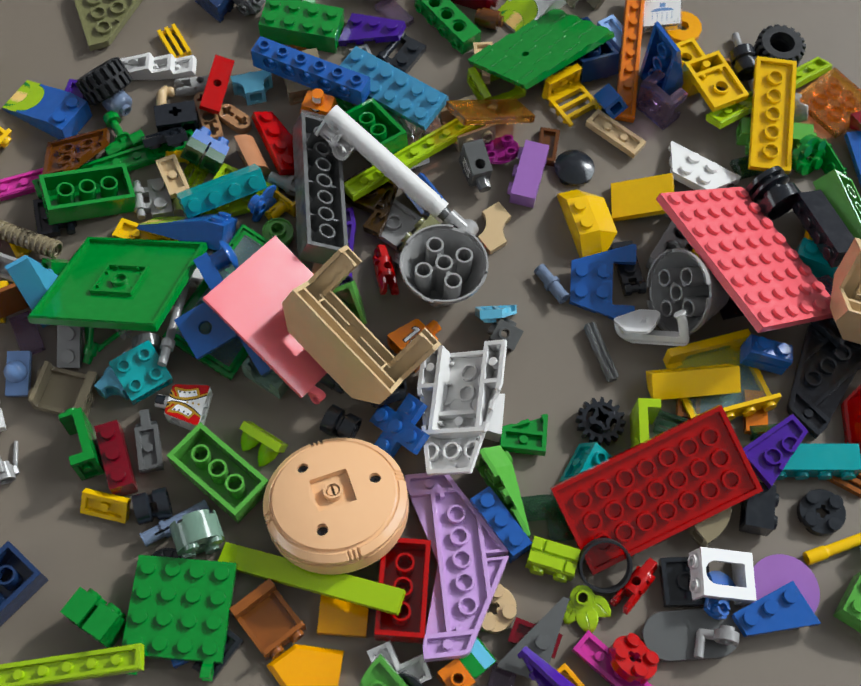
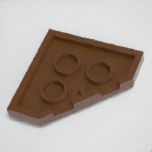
[42,128,110,175]

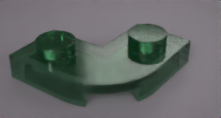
[521,494,574,542]

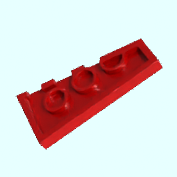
[251,111,294,176]

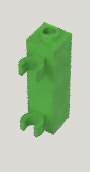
[736,117,817,155]

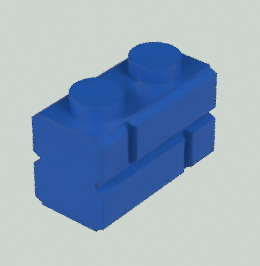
[740,334,793,375]

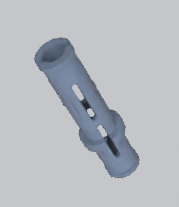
[140,499,211,547]

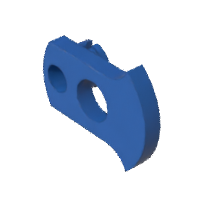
[703,571,736,620]

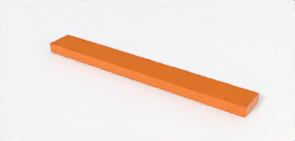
[614,0,645,123]

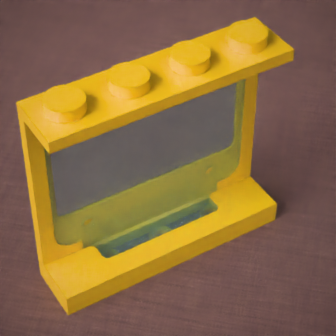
[663,329,782,421]

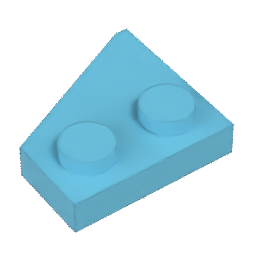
[475,305,517,323]

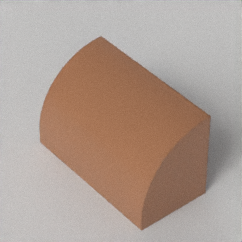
[234,134,271,177]

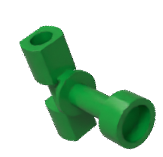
[103,111,145,156]

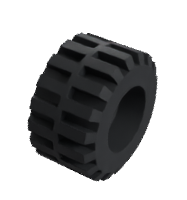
[754,24,806,67]
[75,57,133,105]

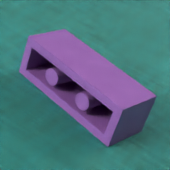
[507,140,550,208]

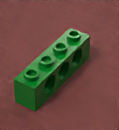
[414,0,481,55]

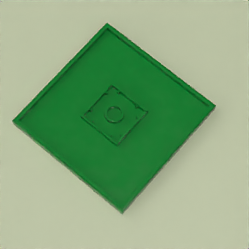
[28,237,208,332]

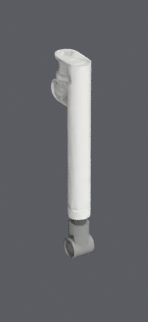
[315,105,479,236]

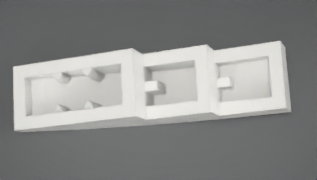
[120,53,197,80]

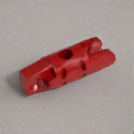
[372,245,399,295]
[609,558,658,615]

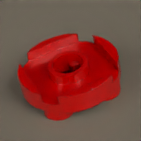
[609,633,659,684]

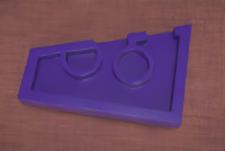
[743,414,808,489]

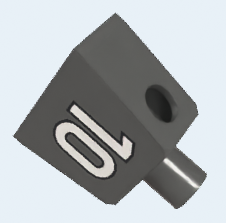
[459,138,493,193]

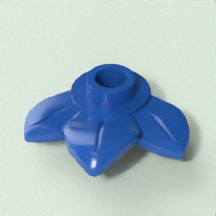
[248,185,277,222]

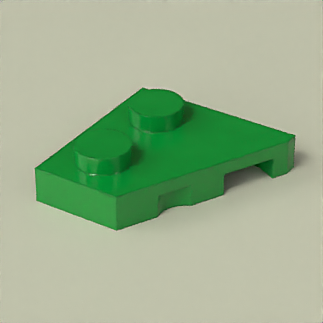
[500,414,548,456]

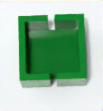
[60,587,126,648]

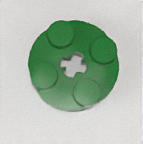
[791,134,826,176]

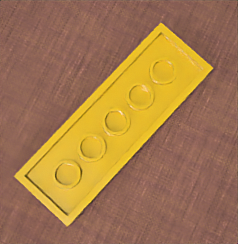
[748,56,797,175]

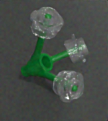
[82,327,133,365]

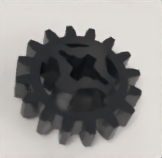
[575,397,626,446]

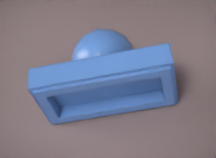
[3,351,32,397]

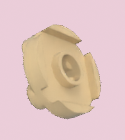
[480,584,517,634]

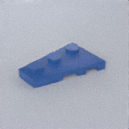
[731,581,821,637]

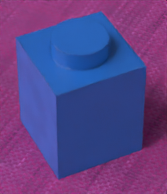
[593,83,628,119]

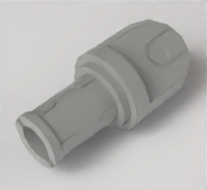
[268,171,295,197]

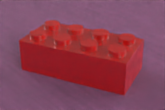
[374,538,431,644]

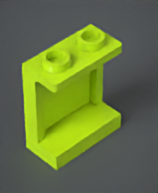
[629,398,662,448]

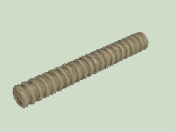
[0,219,63,259]

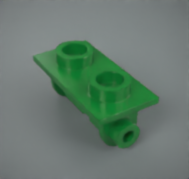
[821,138,847,176]

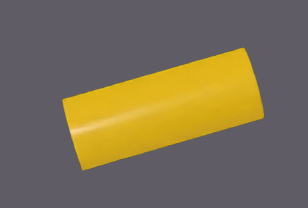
[646,363,741,400]

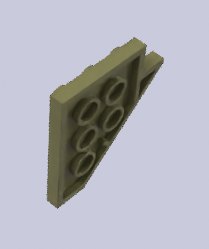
[74,0,143,51]

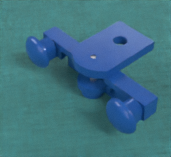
[174,240,273,377]

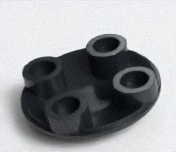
[554,150,595,185]

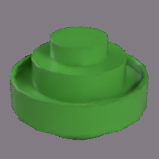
[262,218,294,246]

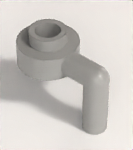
[693,625,740,659]

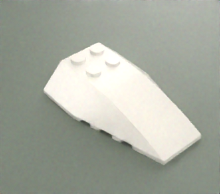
[417,339,507,475]

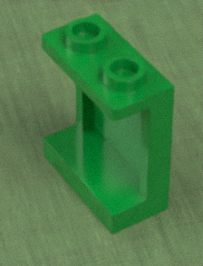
[58,407,105,481]

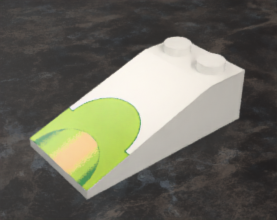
[497,0,567,32]

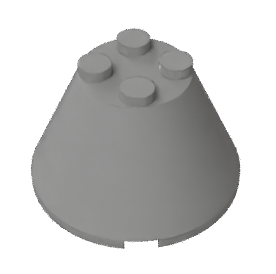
[399,224,489,308]
[646,248,729,335]

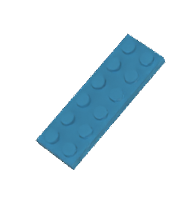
[340,46,449,131]

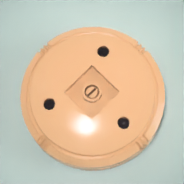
[263,438,409,574]

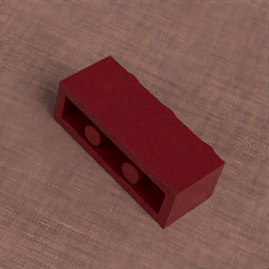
[94,420,138,497]

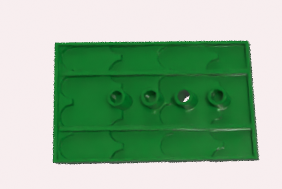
[467,9,615,90]

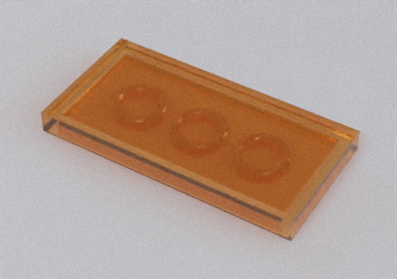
[445,99,535,125]

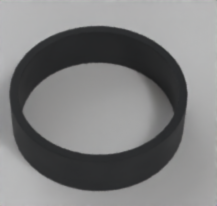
[577,538,633,593]

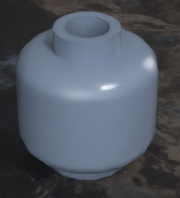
[102,89,132,117]

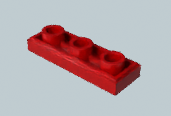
[199,54,235,115]

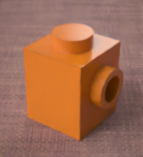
[436,659,475,686]

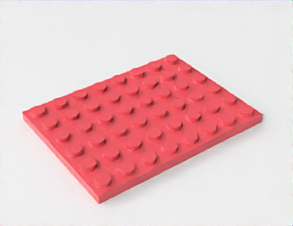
[656,187,833,333]

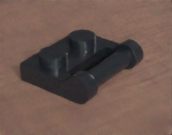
[376,32,426,74]

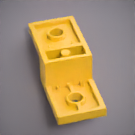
[676,37,749,112]

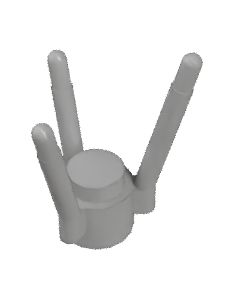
[0,441,20,485]

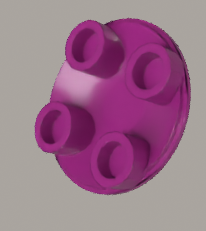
[484,134,520,164]

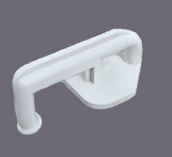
[614,309,690,346]

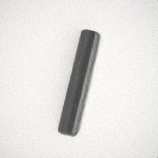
[584,322,619,382]

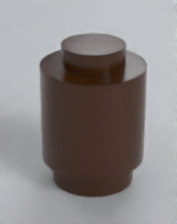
[474,7,504,31]

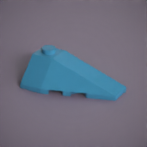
[4,255,59,328]

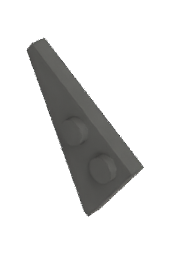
[497,597,569,681]

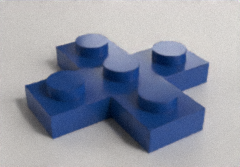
[369,393,430,458]

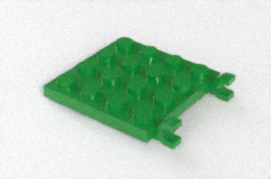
[122,555,237,682]

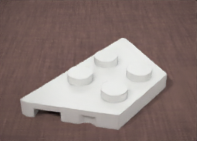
[668,141,741,190]

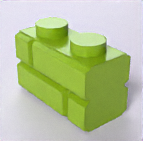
[525,536,581,583]

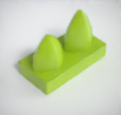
[239,421,288,467]

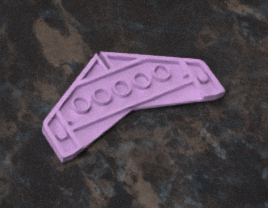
[405,473,509,662]

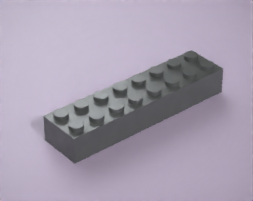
[292,113,348,264]

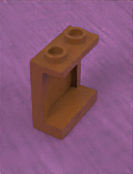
[229,578,306,661]

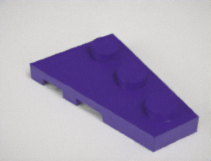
[338,13,406,47]

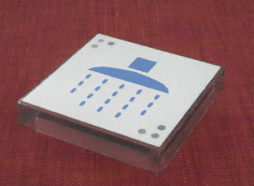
[643,0,683,32]

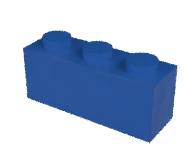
[470,486,532,564]

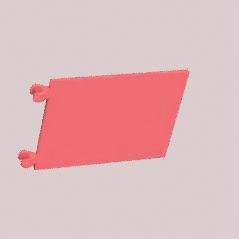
[202,236,327,405]

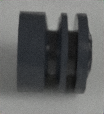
[746,166,802,221]

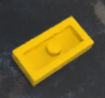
[80,488,131,524]

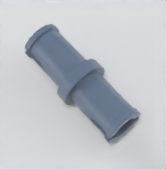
[534,264,570,304]

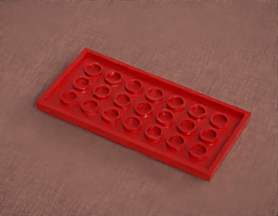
[550,405,763,575]

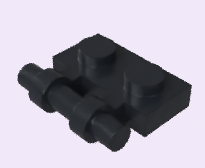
[33,198,77,238]

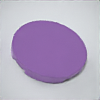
[750,554,820,613]

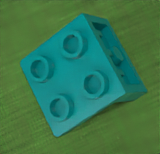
[109,340,173,405]
[559,442,613,482]

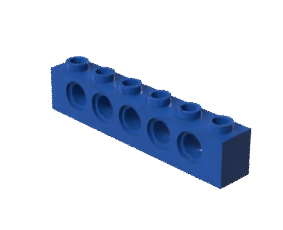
[251,36,370,106]

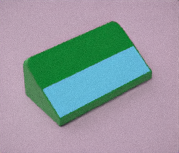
[459,637,497,679]

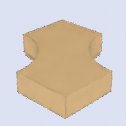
[478,202,511,255]

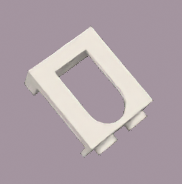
[688,547,756,606]

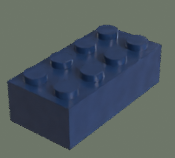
[0,541,48,627]

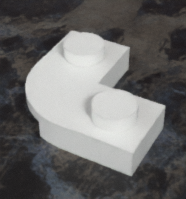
[367,640,433,683]

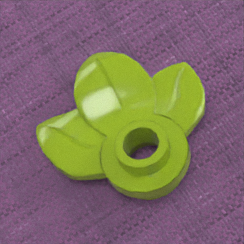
[563,585,611,633]

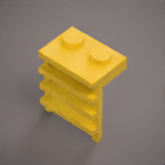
[542,63,602,127]

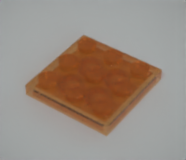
[799,67,861,139]

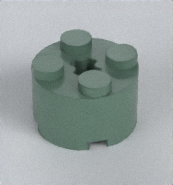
[169,509,225,559]

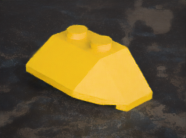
[557,189,617,258]

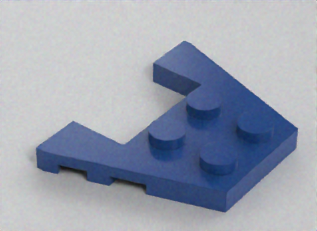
[569,244,637,320]

